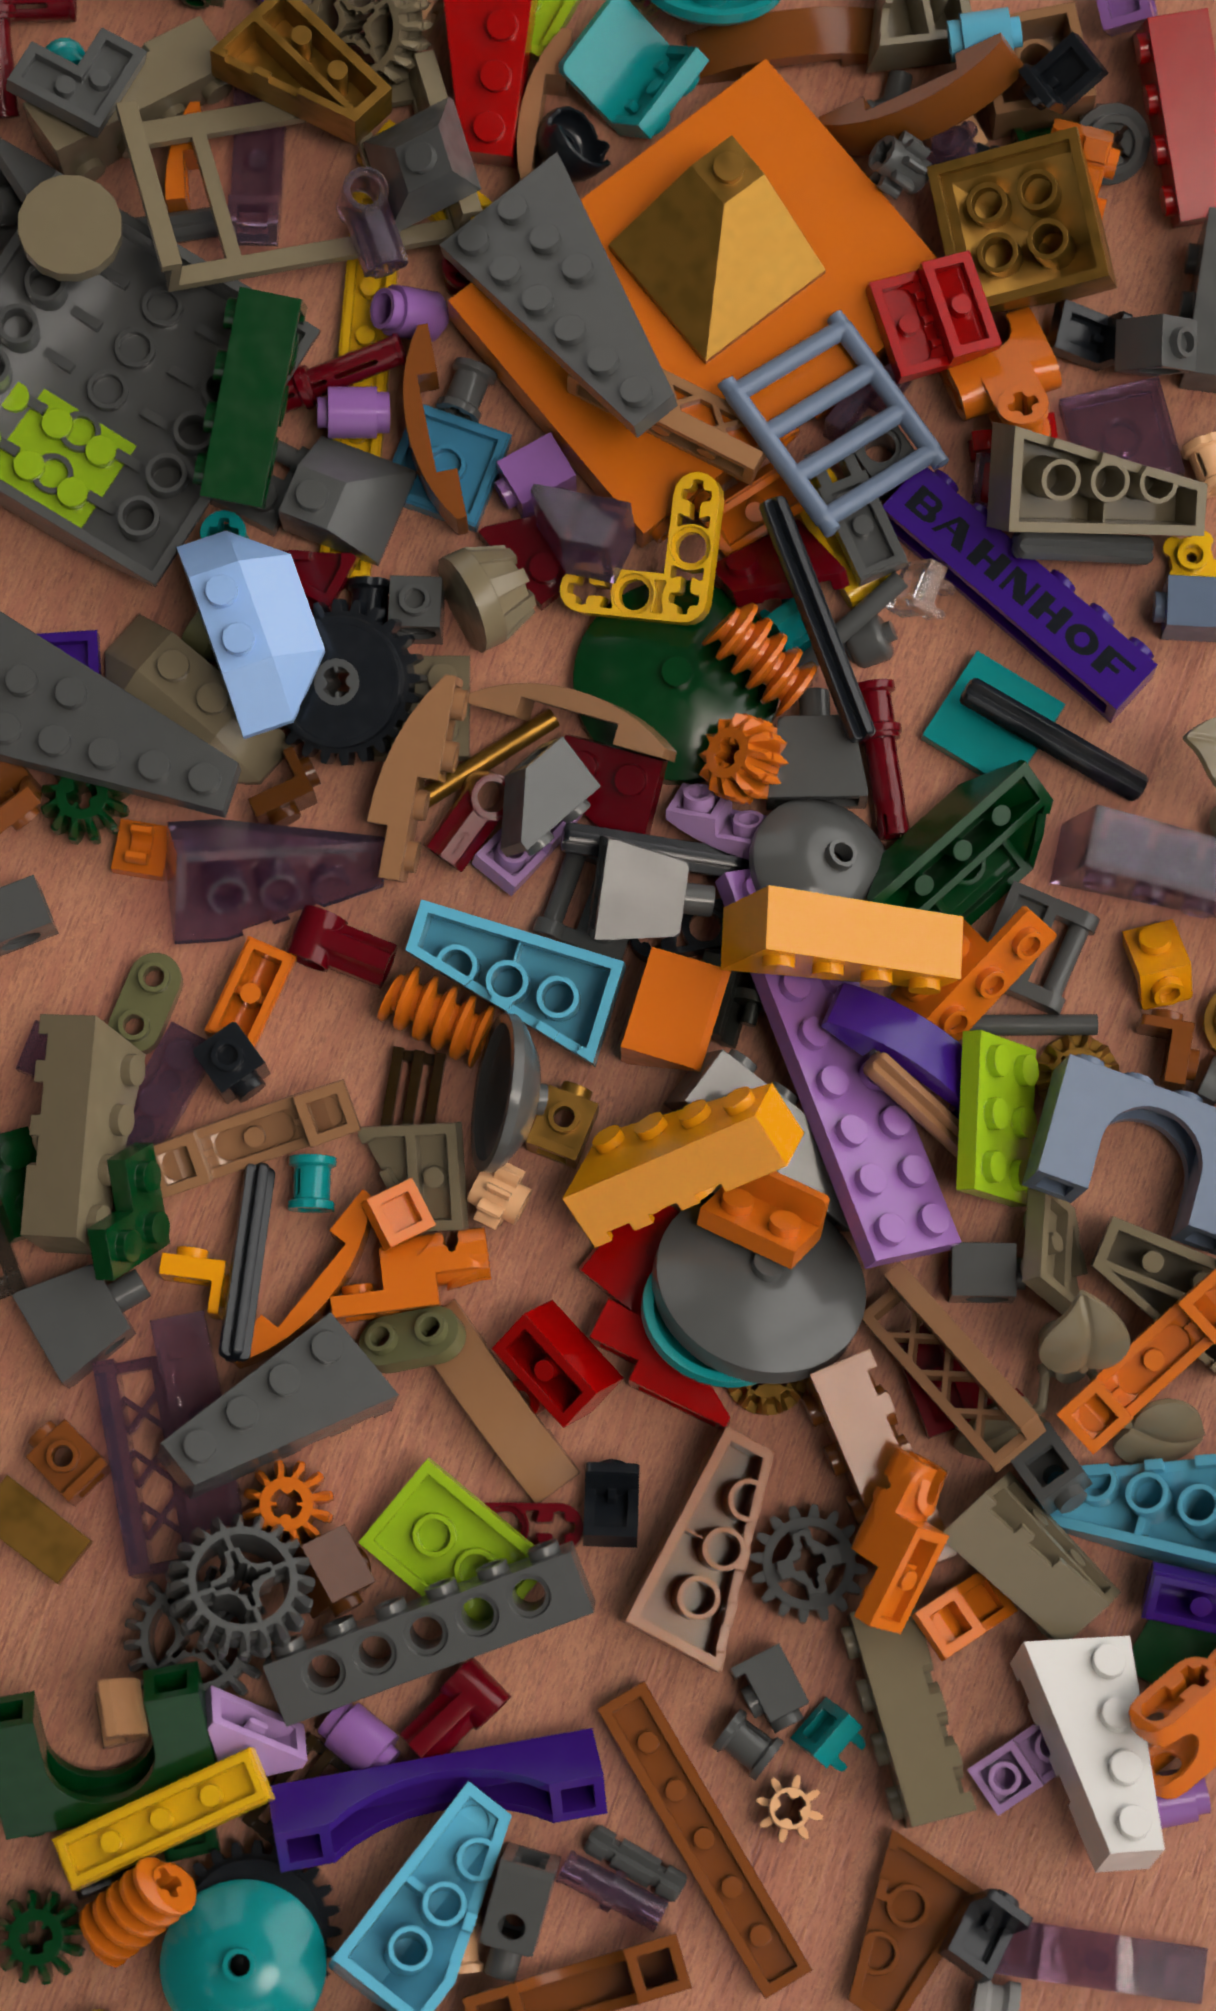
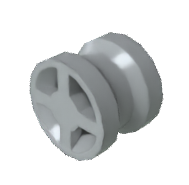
[970,1980,1021,2011]

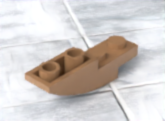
[367,674,469,883]

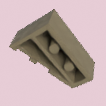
[943,1471,1121,1640]

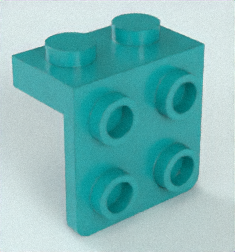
[558,0,710,139]

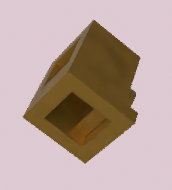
[526,1081,599,1169]

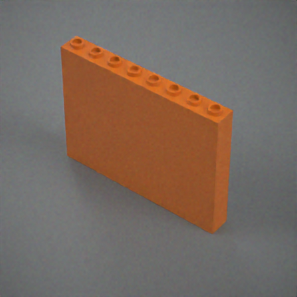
[448,59,937,548]

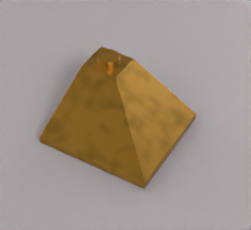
[926,126,1118,312]
[608,135,826,364]

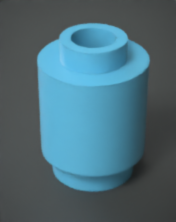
[947,7,1023,62]

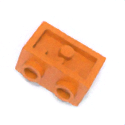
[697,1171,830,1269]

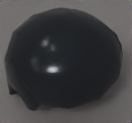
[537,106,611,182]

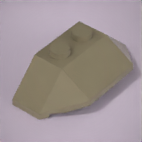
[105,614,295,785]

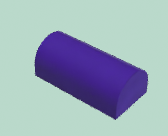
[1141,1561,1216,1634]

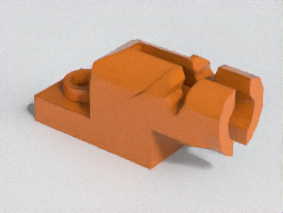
[330,1227,491,1324]
[851,1447,949,1634]

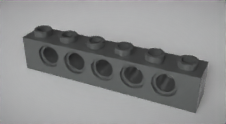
[263,1539,596,1727]

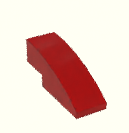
[590,1299,731,1429]

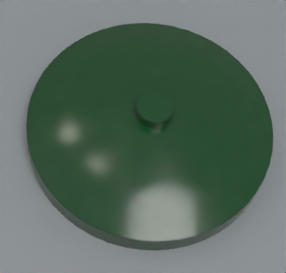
[573,580,779,785]

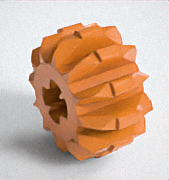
[698,713,789,805]
[243,1460,334,1547]

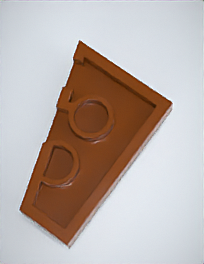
[847,1829,983,2011]

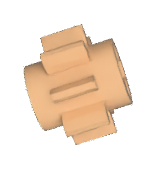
[467,1162,532,1231]
[756,1775,823,1843]

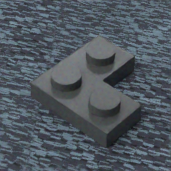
[6,28,147,139]

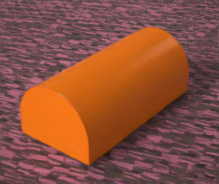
[204,936,297,1049]

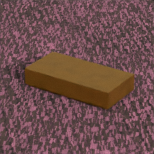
[0,1475,93,1585]

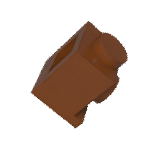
[26,1419,114,1507]

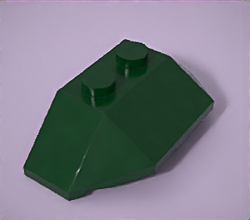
[867,760,1054,925]

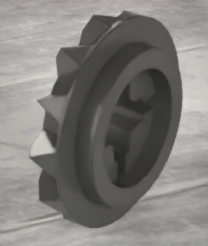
[1079,102,1150,185]

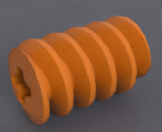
[702,602,818,717]
[377,965,496,1069]
[79,1857,197,1968]

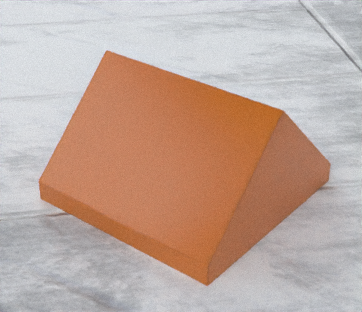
[621,947,731,1072]

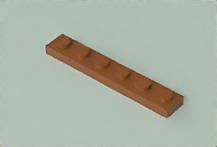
[597,1681,813,1999]

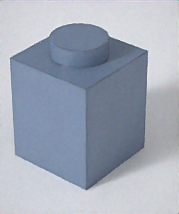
[1152,575,1216,642]

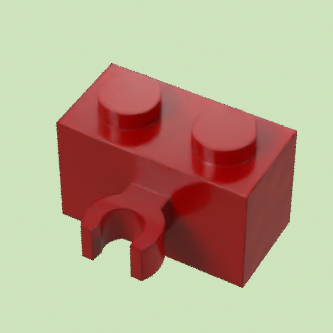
[492,1300,624,1428]

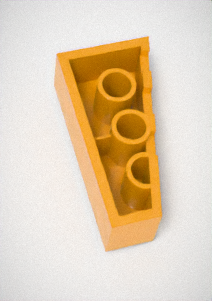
[720,885,963,995]
[562,1083,804,1248]

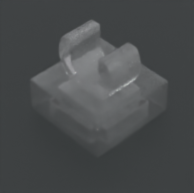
[886,559,956,620]

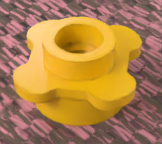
[1163,531,1216,577]

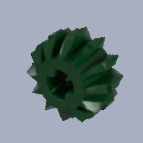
[41,775,130,845]
[0,1890,86,1985]

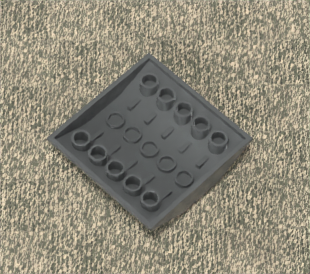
[0,171,320,588]

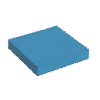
[392,404,512,533]

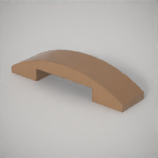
[517,28,573,181]
[468,683,677,762]
[154,1079,362,1199]
[427,1299,581,1503]
[95,1678,149,1750]

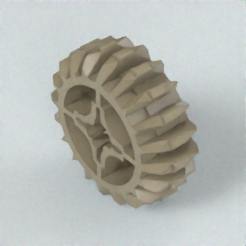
[302,0,434,87]

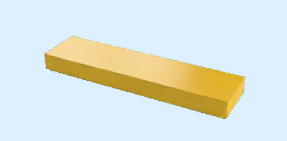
[52,1747,275,1891]

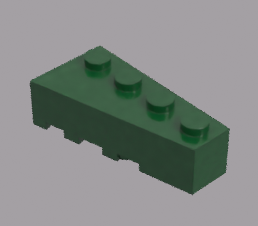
[193,287,308,509]

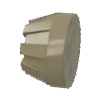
[18,175,123,282]
[438,545,536,653]

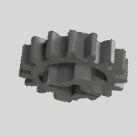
[750,1504,868,1624]

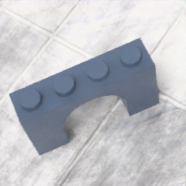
[1022,1054,1216,1255]

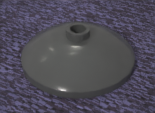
[749,799,886,901]
[471,1012,548,1173]

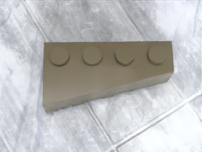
[987,422,1208,536]
[20,1014,146,1255]
[841,1605,977,1829]

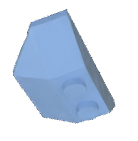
[176,531,325,739]

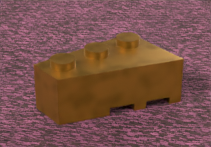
[210,0,392,146]

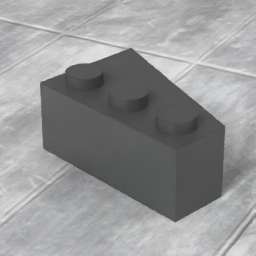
[1179,207,1216,393]

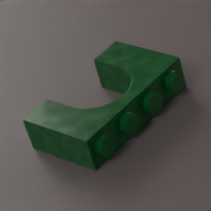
[0,1661,218,1840]

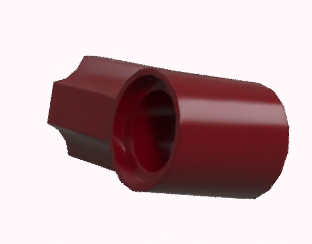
[423,770,505,872]
[285,905,398,989]
[399,1658,511,1758]

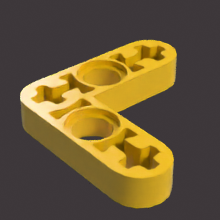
[560,472,724,625]

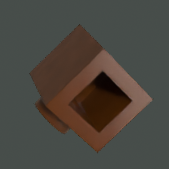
[293,1524,376,1619]

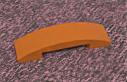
[233,1189,372,1369]
[1056,1268,1216,1455]

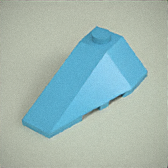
[1035,1454,1216,1574]
[328,1781,512,2011]

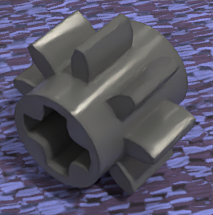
[868,130,932,199]

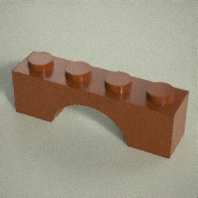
[462,1932,692,2011]

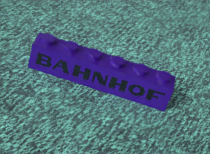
[883,467,1158,723]

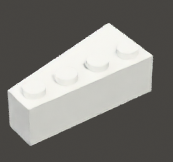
[1010,1636,1165,1872]

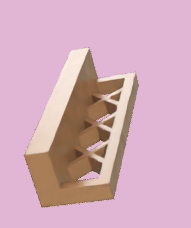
[567,368,766,485]
[862,1262,1046,1473]

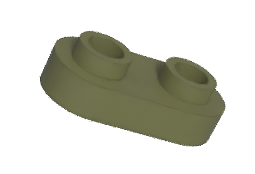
[108,953,183,1055]
[359,1306,466,1374]

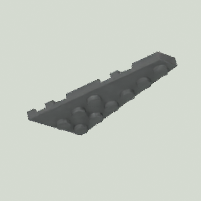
[440,152,678,438]
[0,611,241,818]

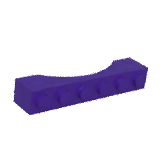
[269,1728,607,1872]

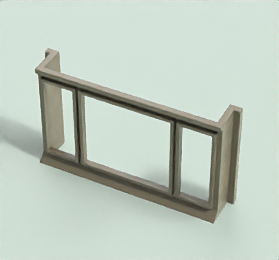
[115,50,482,292]

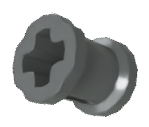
[436,357,497,423]
[712,1708,784,1781]

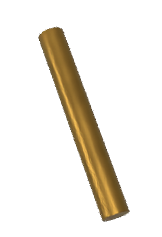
[423,709,560,808]

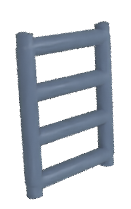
[718,310,949,538]

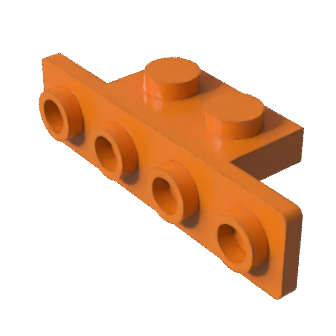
[891,906,1057,1083]

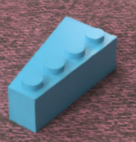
[405,899,626,1067]

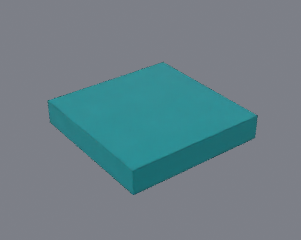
[921,650,1066,776]

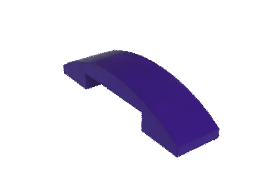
[821,983,962,1119]

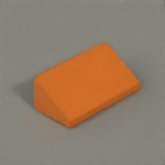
[698,462,804,557]

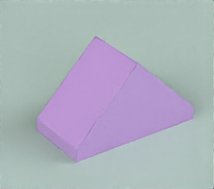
[205,1685,307,1776]

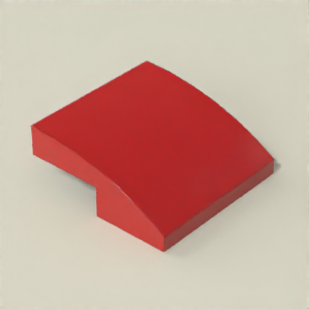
[865,250,1002,384]
[578,1205,680,1317]

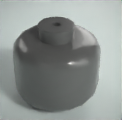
[844,614,898,668]

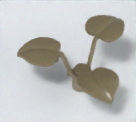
[953,1290,1206,1464]

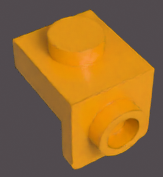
[1122,919,1193,1010]
[159,1246,230,1320]

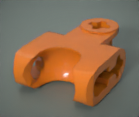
[939,307,1062,437]
[1129,1648,1216,1799]

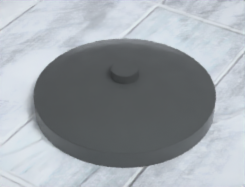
[652,1193,866,1384]

